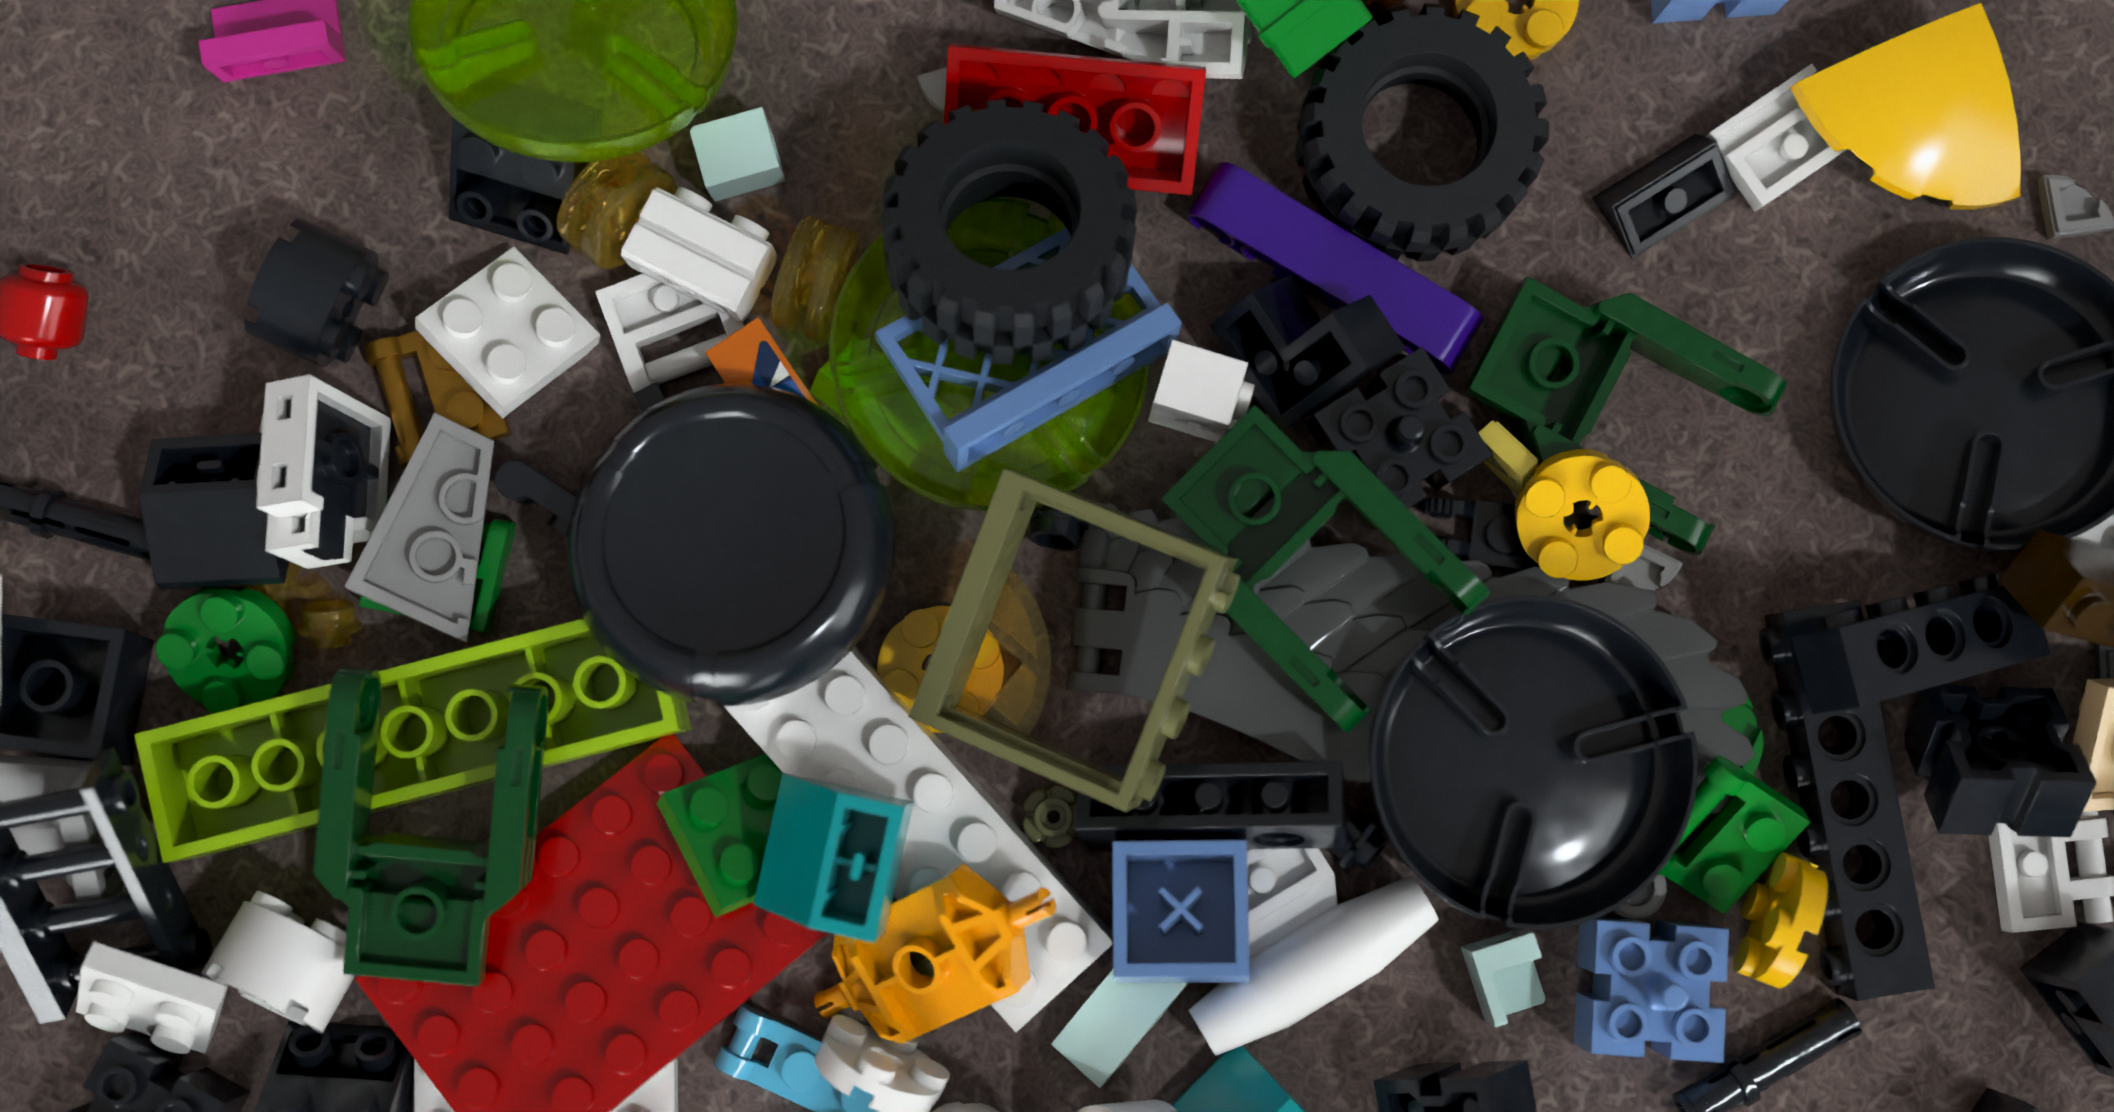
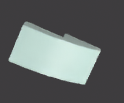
[1051,970,1188,1088]

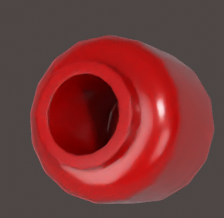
[0,263,89,360]

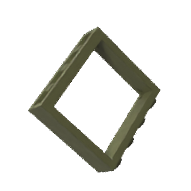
[908,469,1240,812]

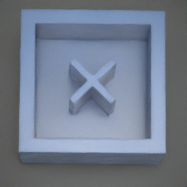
[1112,840,1250,983]

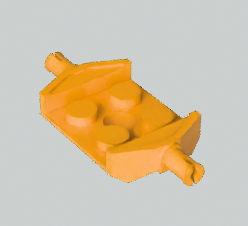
[814,863,1056,1044]

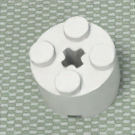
[201,890,356,1033]

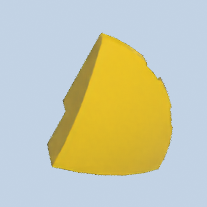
[1790,3,2021,210]

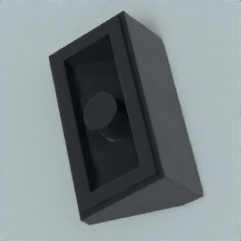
[1592,134,1736,259]

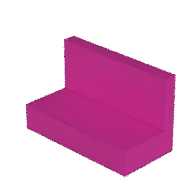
[199,0,346,82]

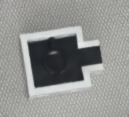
[256,375,391,569]

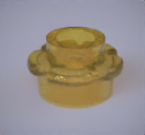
[296,599,362,649]

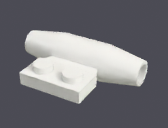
[1189,848,1439,1056]

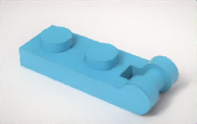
[713,1004,879,1112]

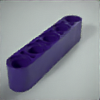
[1186,161,1483,375]

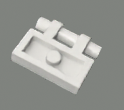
[1988,811,2114,933]

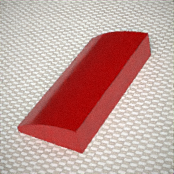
[943,43,1206,195]

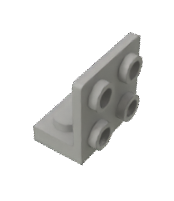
[0,755,126,902]

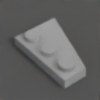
[344,413,495,644]

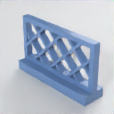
[875,228,1182,473]

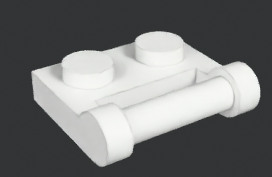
[595,274,745,393]

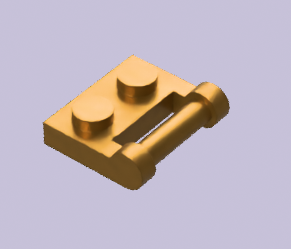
[363,331,512,468]

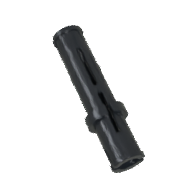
[0,479,151,562]
[1672,997,1862,1112]

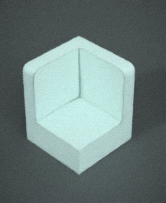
[690,107,786,202]
[1461,928,1545,1028]

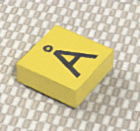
[1478,420,1539,496]

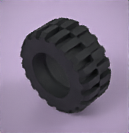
[1295,3,1550,262]
[881,99,1137,365]

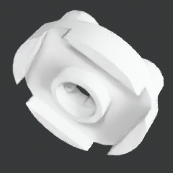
[814,1015,950,1112]

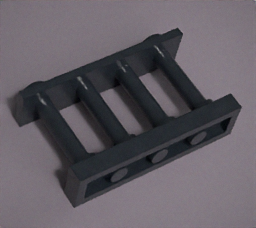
[0,748,212,1024]

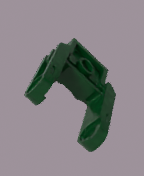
[1463,276,1787,555]
[1161,405,1491,733]
[313,667,548,987]

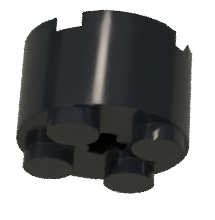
[244,218,389,367]

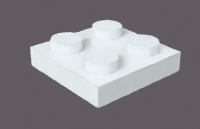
[415,247,600,419]
[76,942,228,1054]

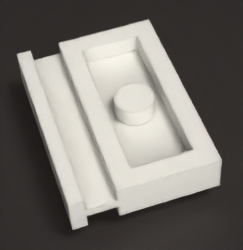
[1705,64,1848,212]

